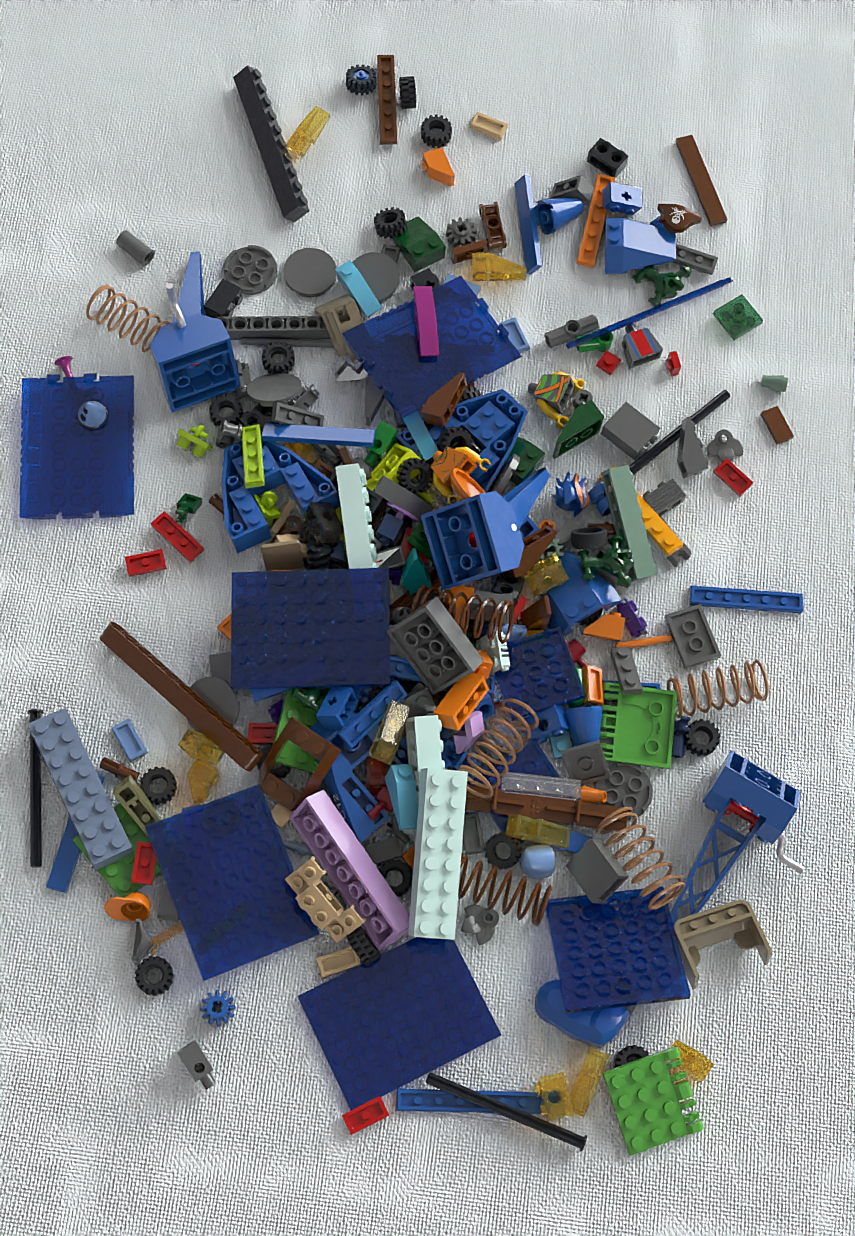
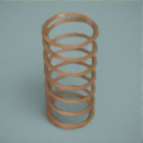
[86,284,170,353]
[667,659,769,719]
[457,699,539,798]
[596,807,686,909]

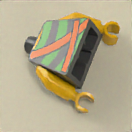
[528,371,585,429]

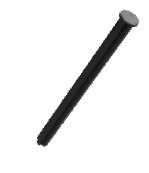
[629,390,730,475]
[27,709,43,868]
[426,1072,587,1152]

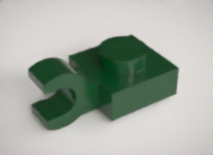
[175,493,202,523]

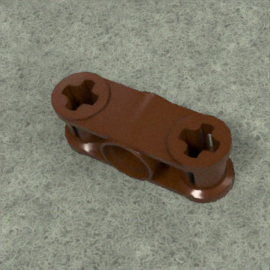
[479,202,507,251]

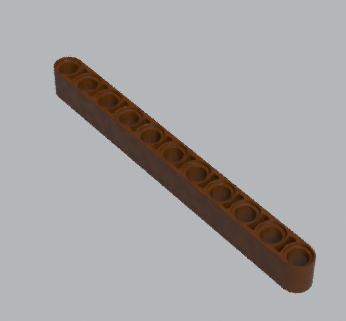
[99,621,263,772]

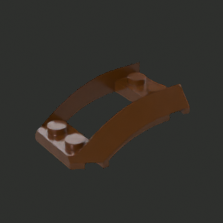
[259,717,342,811]

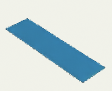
[399,405,439,460]

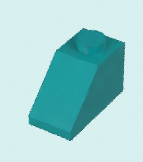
[400,548,432,594]

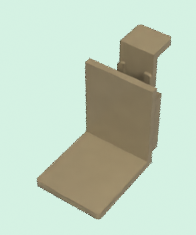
[314,295,371,364]
[261,540,309,632]

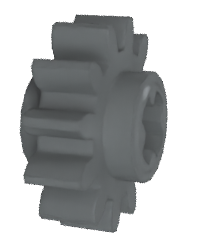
[446,217,477,247]

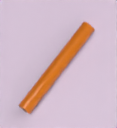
[615,634,672,648]

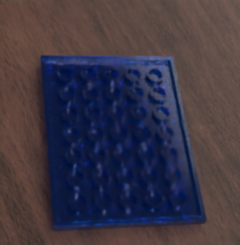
[231,567,391,690]
[145,784,319,982]
[297,937,501,1111]

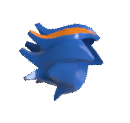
[551,472,590,517]

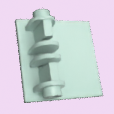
[476,630,510,675]

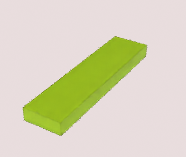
[242,424,265,489]

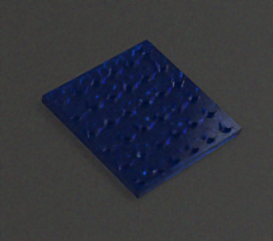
[545,886,691,1014]

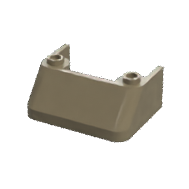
[674,900,772,990]

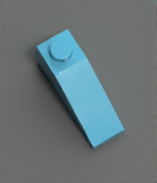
[335,260,382,319]
[385,764,418,830]

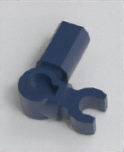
[671,716,690,758]

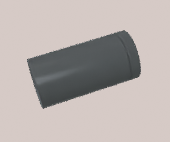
[116,230,155,266]

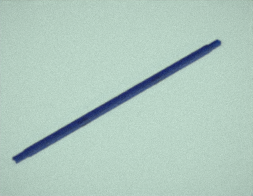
[566,277,733,349]

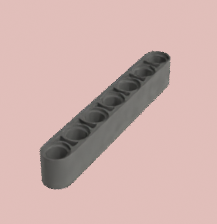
[216,316,331,340]

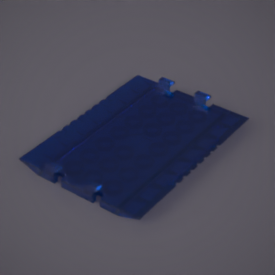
[342,276,522,418]
[19,373,134,520]

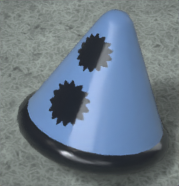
[77,400,108,430]
[330,540,349,572]

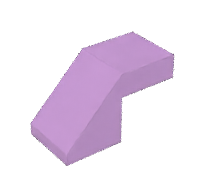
[454,711,484,754]

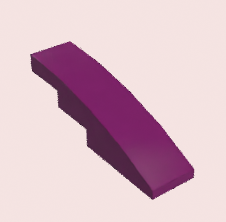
[413,286,439,357]

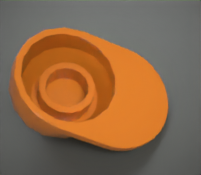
[104,892,151,922]

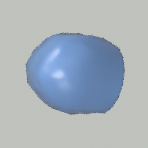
[520,845,555,879]

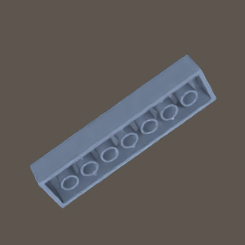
[28,707,133,871]

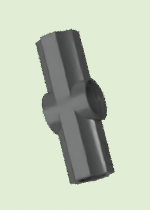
[544,314,599,348]

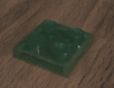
[713,294,763,340]

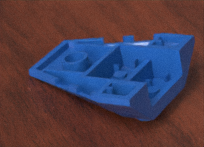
[605,217,676,274]
[535,550,622,642]

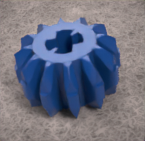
[200,990,236,1027]

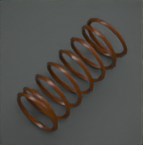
[412,585,515,644]
[458,853,552,927]

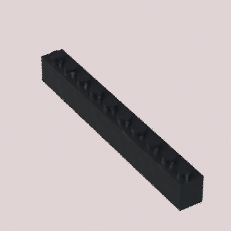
[233,65,310,222]

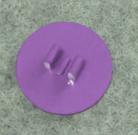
[387,501,421,522]

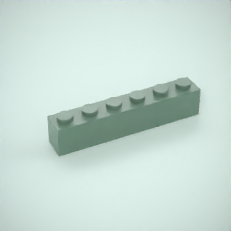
[601,465,657,581]

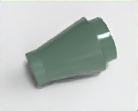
[761,375,788,393]

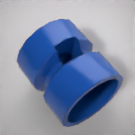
[588,482,611,517]

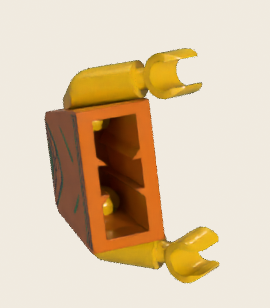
[431,447,491,504]

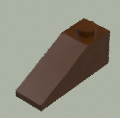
[421,372,467,428]
[507,525,557,578]
[517,596,551,634]

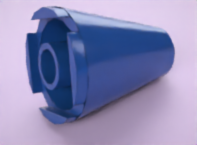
[534,198,584,235]
[564,706,603,746]

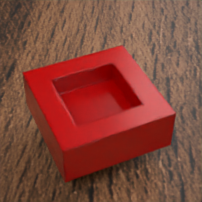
[596,350,621,376]
[665,351,681,376]

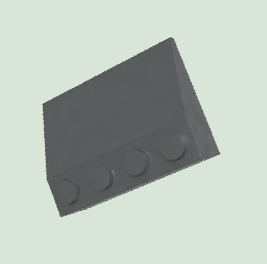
[386,596,484,695]

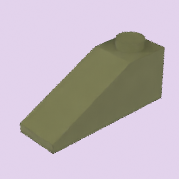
[113,775,167,840]

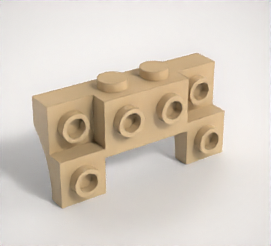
[285,856,366,943]

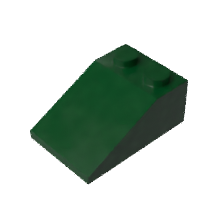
[393,216,446,273]
[553,399,604,459]
[480,437,545,485]

